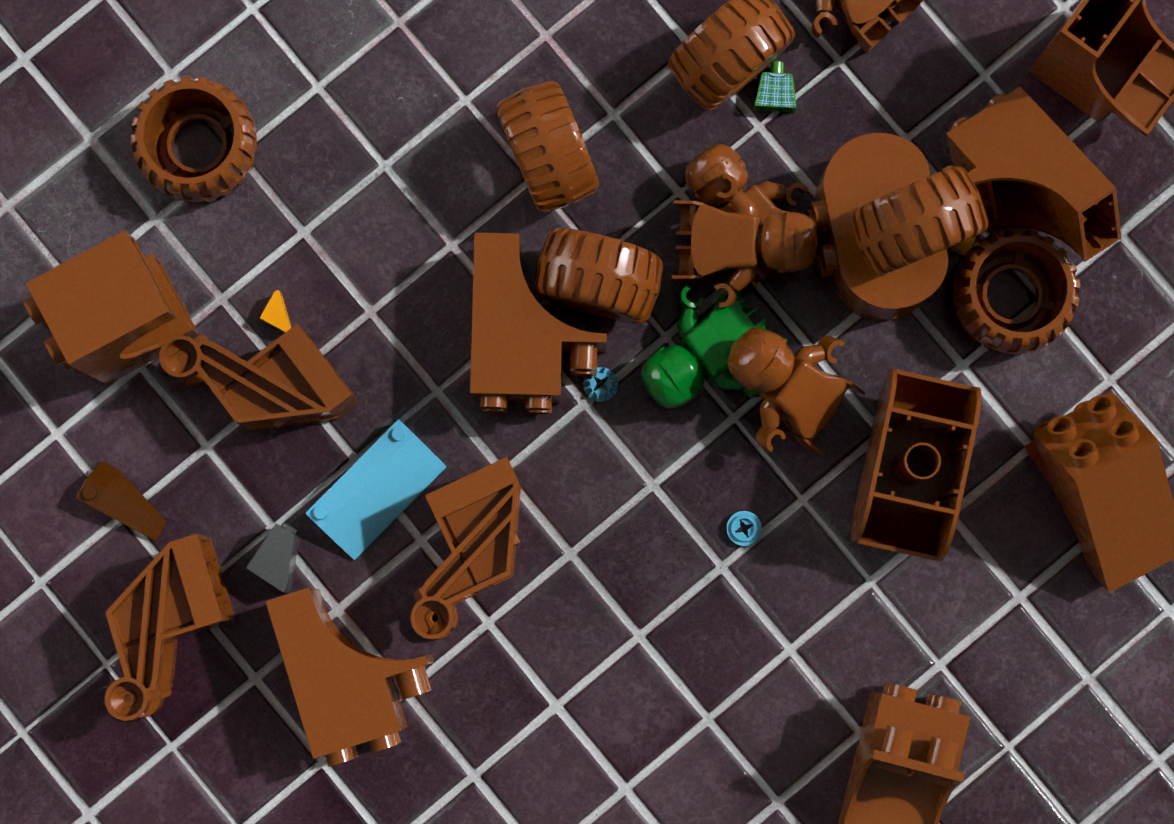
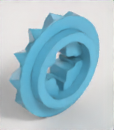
[583,367,618,402]
[726,511,762,546]

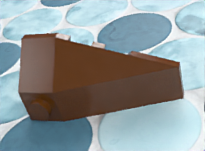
[75,461,167,541]

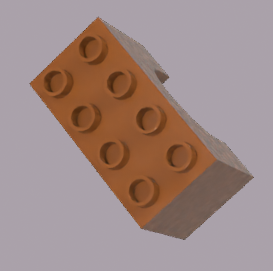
[23,230,199,385]

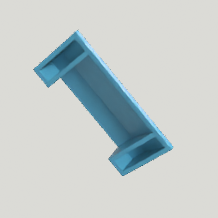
[306,419,447,560]

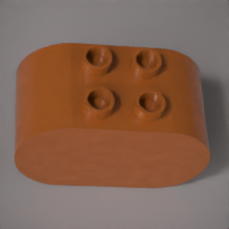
[807,133,948,321]
[851,368,982,562]

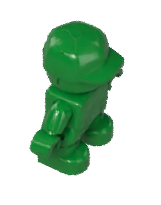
[640,285,788,409]

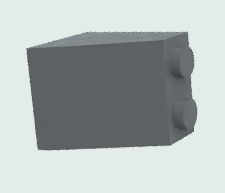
[246,523,300,593]

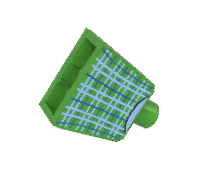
[754,61,796,113]

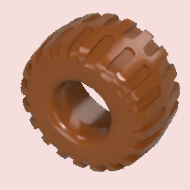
[668,0,795,110]
[130,76,257,204]
[496,81,599,212]
[850,166,988,276]
[533,228,663,324]
[952,229,1080,354]

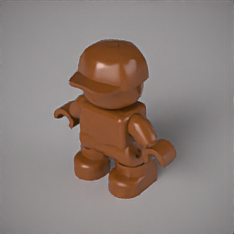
[684,144,809,289]
[672,174,818,308]
[728,328,865,456]

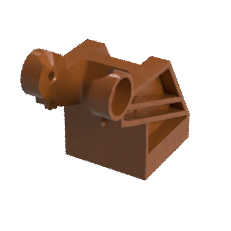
[159,324,360,431]
[410,457,521,639]
[105,534,236,721]

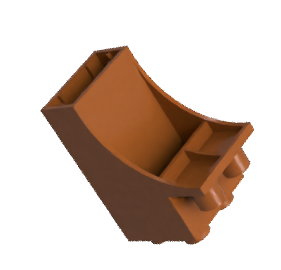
[1028,0,1174,136]
[941,87,1122,262]
[470,233,607,415]
[1024,391,1174,593]
[265,587,434,767]
[838,682,971,824]

